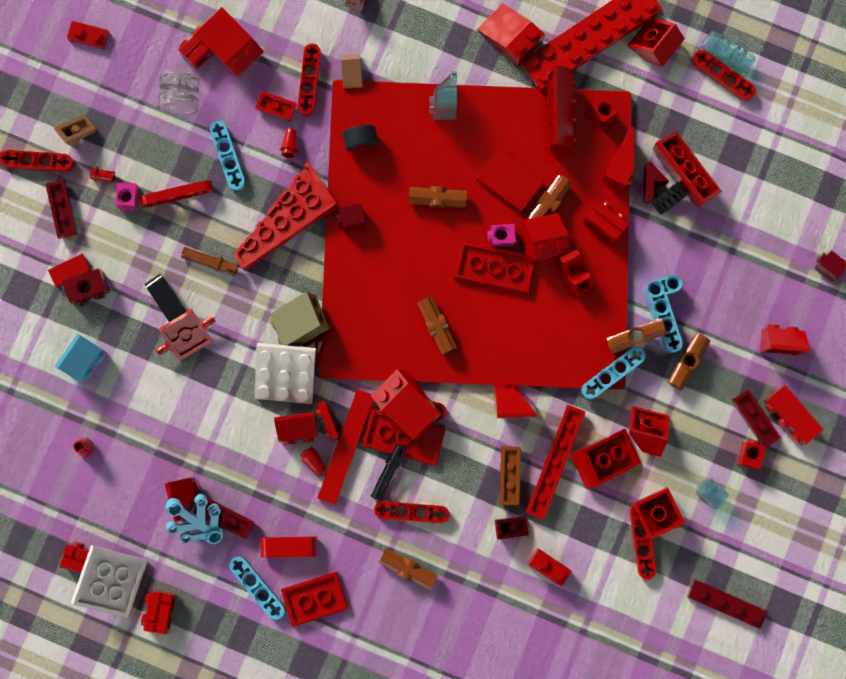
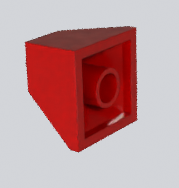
[494,381,537,418]
[629,406,669,457]
[164,477,201,522]

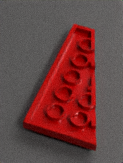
[233,161,338,271]

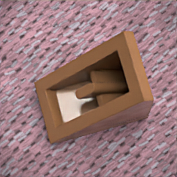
[341,53,362,89]

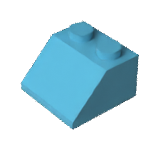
[54,334,105,383]

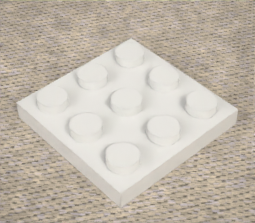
[255,343,316,404]
[71,545,148,618]

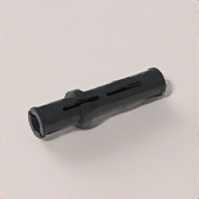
[370,443,406,501]

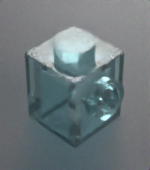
[695,478,730,509]

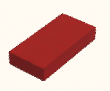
[48,254,92,288]

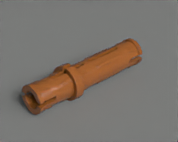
[181,247,239,276]

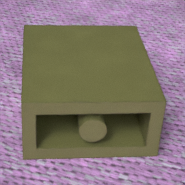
[270,292,329,347]

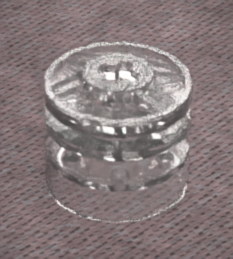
[157,72,200,115]

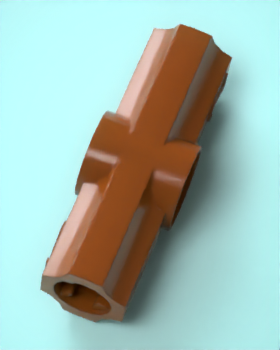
[528,175,572,218]
[409,186,467,209]
[417,296,457,355]
[606,318,667,354]
[667,333,710,391]
[379,548,438,590]

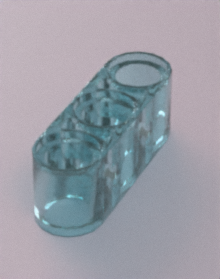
[700,31,756,76]

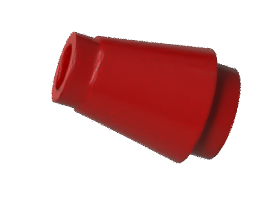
[280,129,298,158]
[73,438,94,457]
[300,446,326,476]

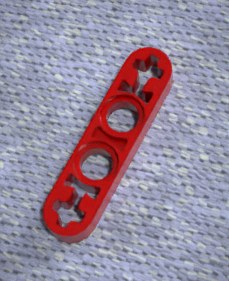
[297,43,321,116]
[692,50,756,101]
[0,150,75,173]
[140,180,214,208]
[374,501,450,523]
[629,505,656,580]

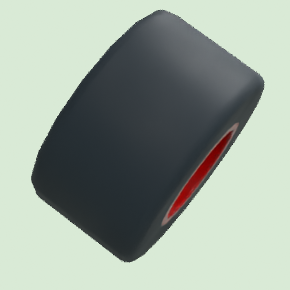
[342,125,378,152]

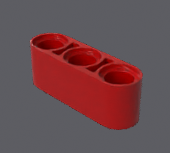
[261,536,317,558]

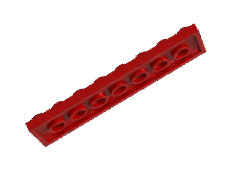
[520,0,663,93]

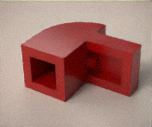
[559,249,594,297]

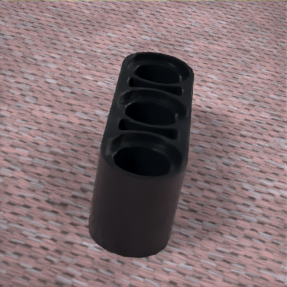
[144,273,187,322]

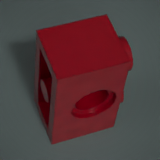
[62,268,110,306]

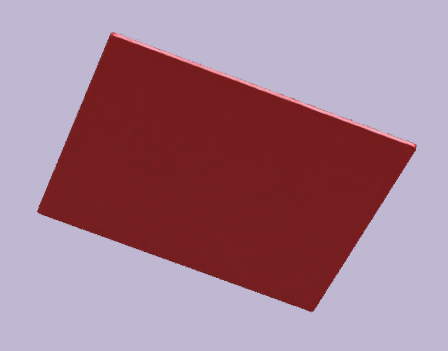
[319,80,631,390]

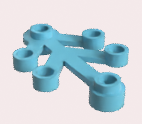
[165,494,223,544]

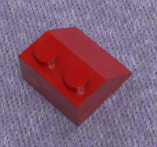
[627,18,685,67]
[522,213,571,261]
[760,325,810,356]
[274,412,319,445]
[632,487,685,540]

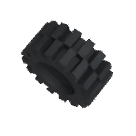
[652,182,688,215]

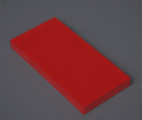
[454,241,535,294]
[362,409,446,466]

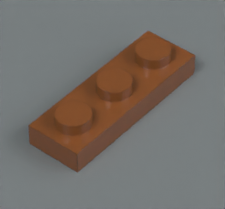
[499,446,521,505]

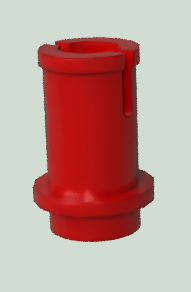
[90,167,116,183]

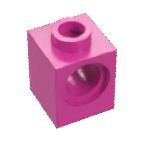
[115,183,140,212]
[487,224,516,248]

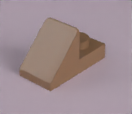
[54,115,96,148]

